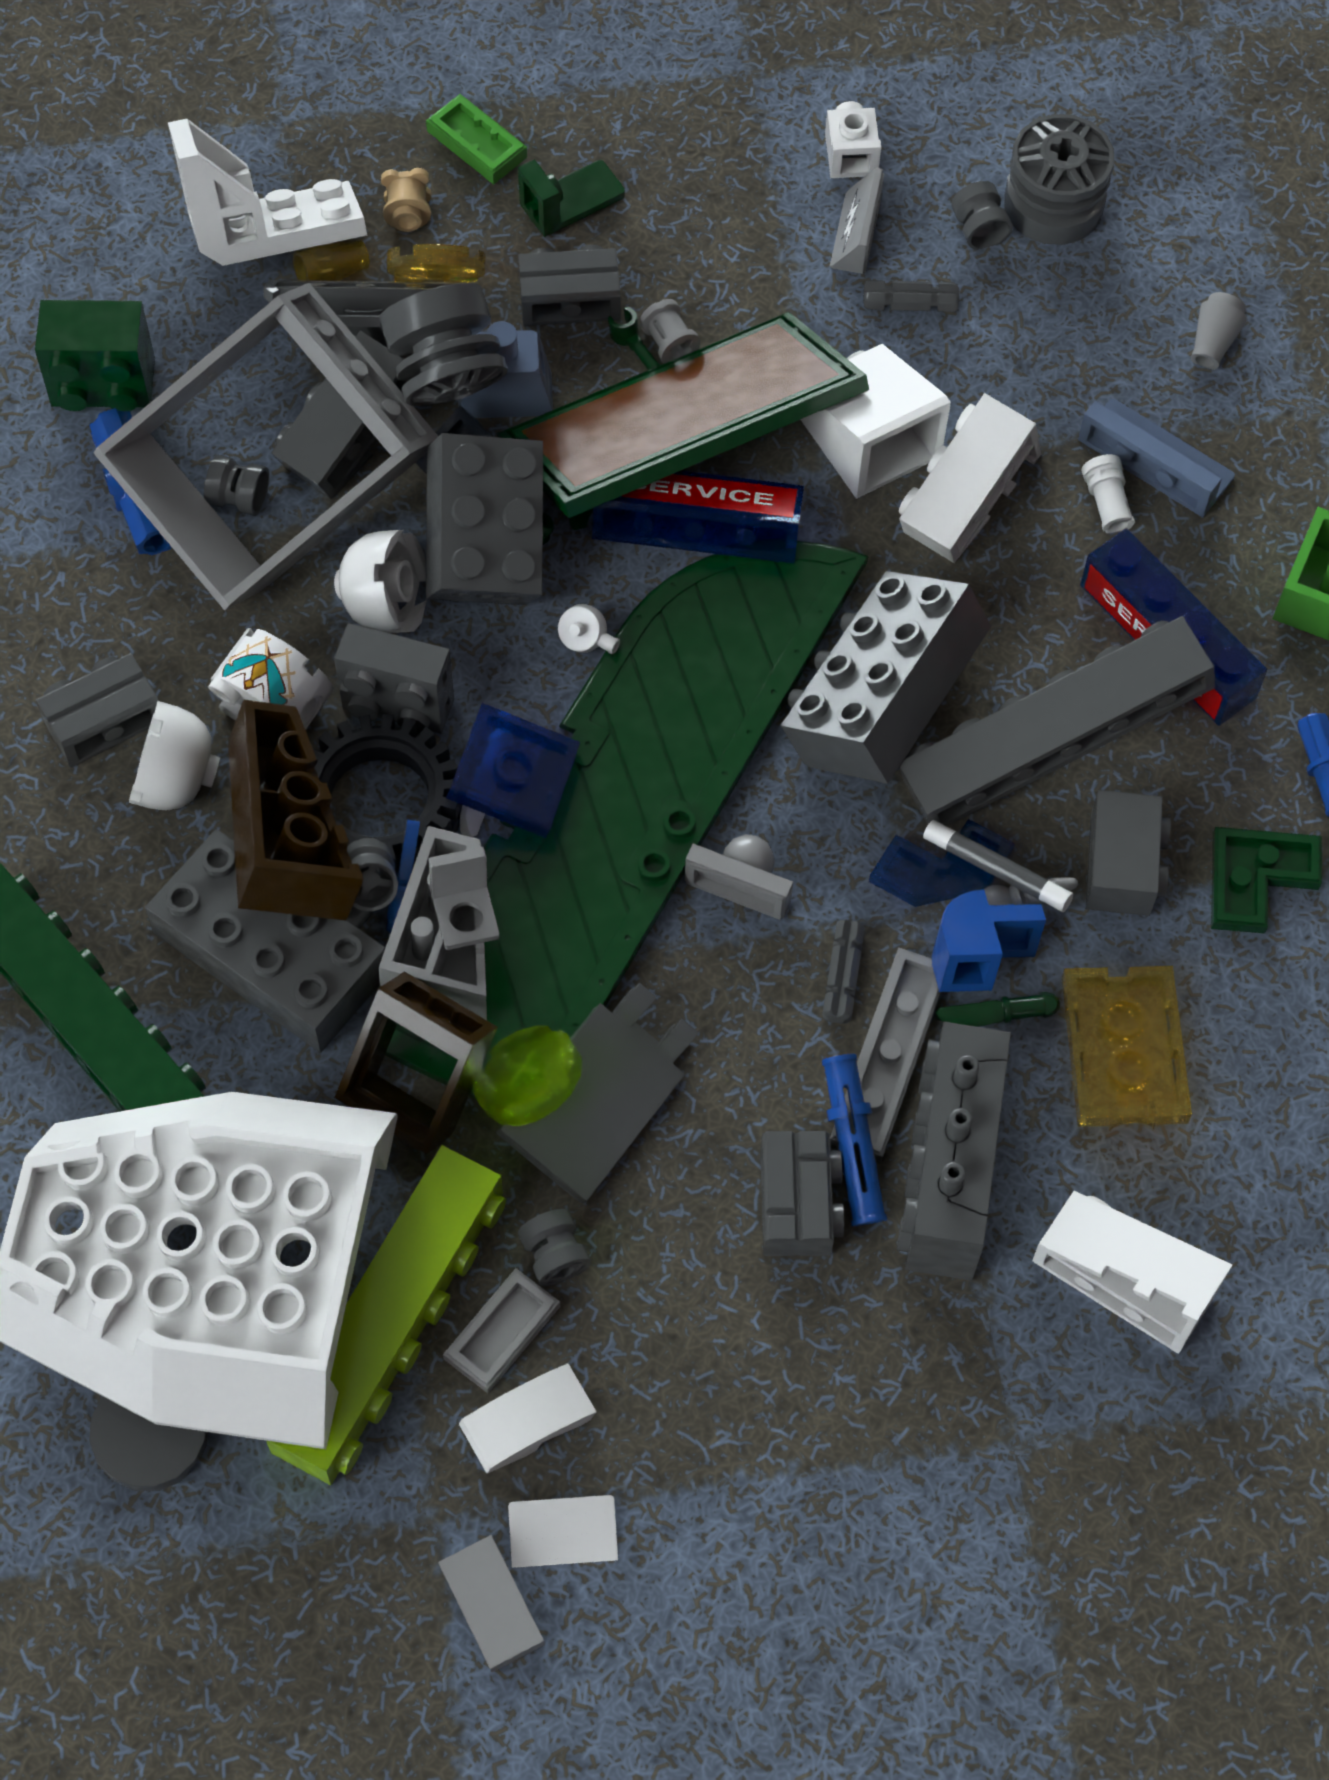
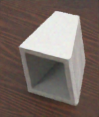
[800,344,951,499]

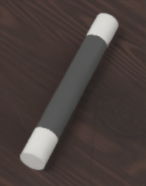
[923,820,1073,912]

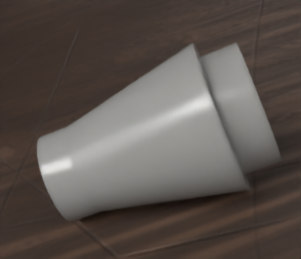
[1191,292,1247,370]

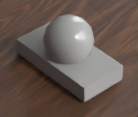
[685,834,793,920]

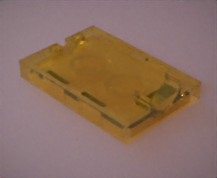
[1062,966,1192,1131]

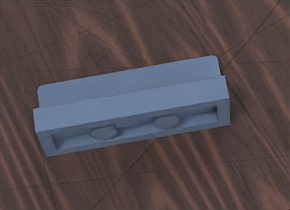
[1078,399,1235,518]

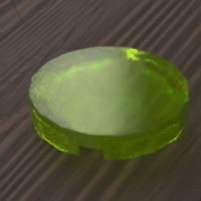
[473,1025,582,1126]

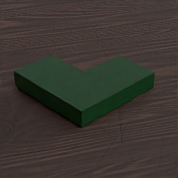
[1211,827,1322,934]

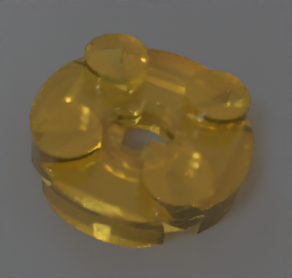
[387,244,486,283]

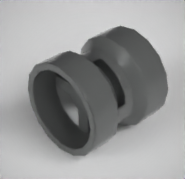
[951,181,1013,250]
[204,454,270,516]
[347,838,398,911]
[518,1209,591,1286]

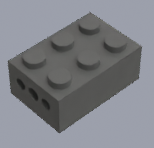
[426,433,543,605]

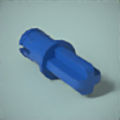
[1297,712,1329,817]

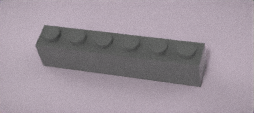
[899,616,1215,826]

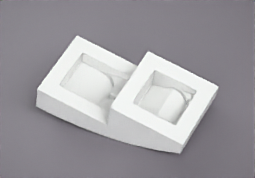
[459,1363,596,1473]

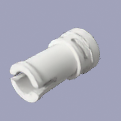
[1081,454,1135,534]

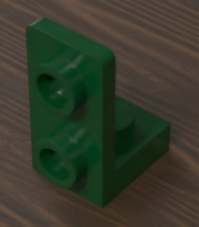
[518,159,625,237]

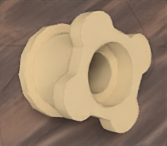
[381,168,431,232]

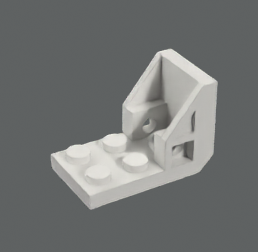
[168,119,367,266]

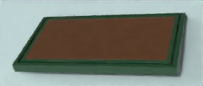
[497,312,870,518]

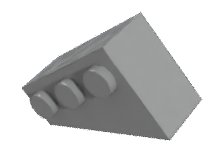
[379,826,487,1020]

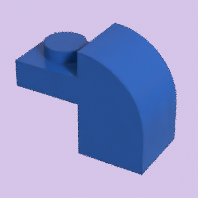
[932,889,1046,992]

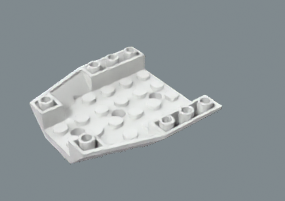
[0,1092,398,1449]

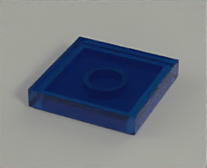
[446,703,580,838]

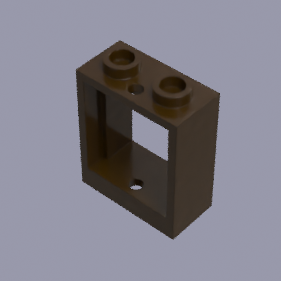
[334,971,498,1154]

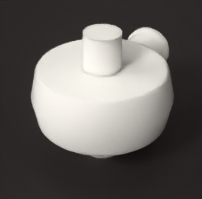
[558,604,620,654]

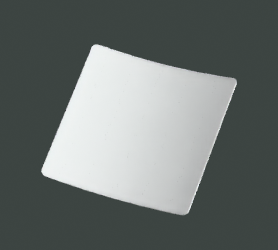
[508,1495,618,1568]

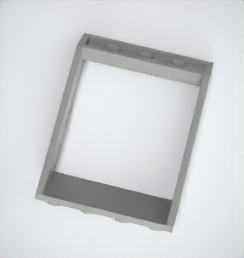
[93,283,438,610]

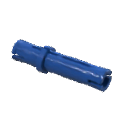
[822,1054,887,1227]

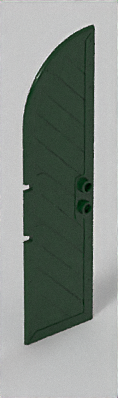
[385,541,869,1115]

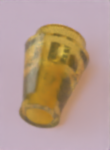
[293,240,370,281]

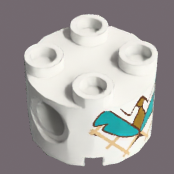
[208,628,333,730]

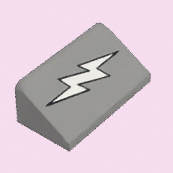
[830,168,884,274]

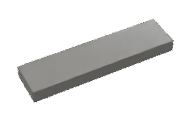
[830,947,941,1162]

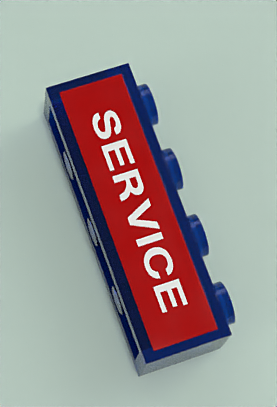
[592,471,804,563]
[1080,528,1268,726]

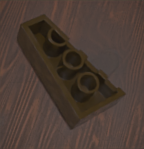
[228,699,364,921]

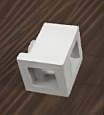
[825,101,881,178]

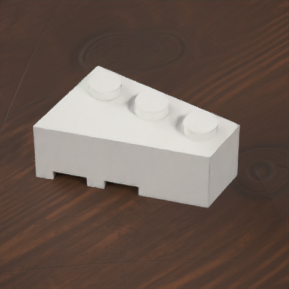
[899,393,1041,563]

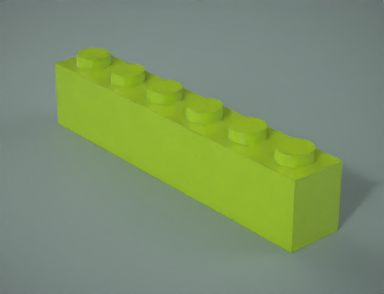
[266,1145,507,1485]

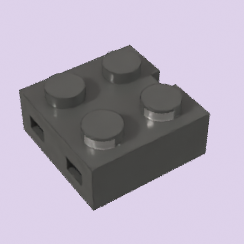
[334,623,455,734]

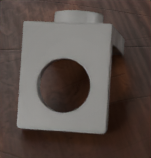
[429,847,499,950]

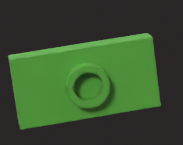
[426,94,528,185]

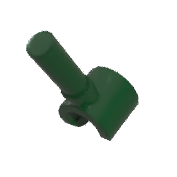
[608,307,659,370]

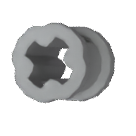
[640,299,701,363]

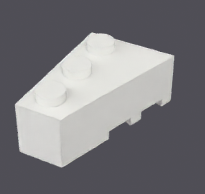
[1032,1191,1232,1354]

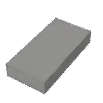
[443,1268,560,1393]
[438,1535,545,1672]

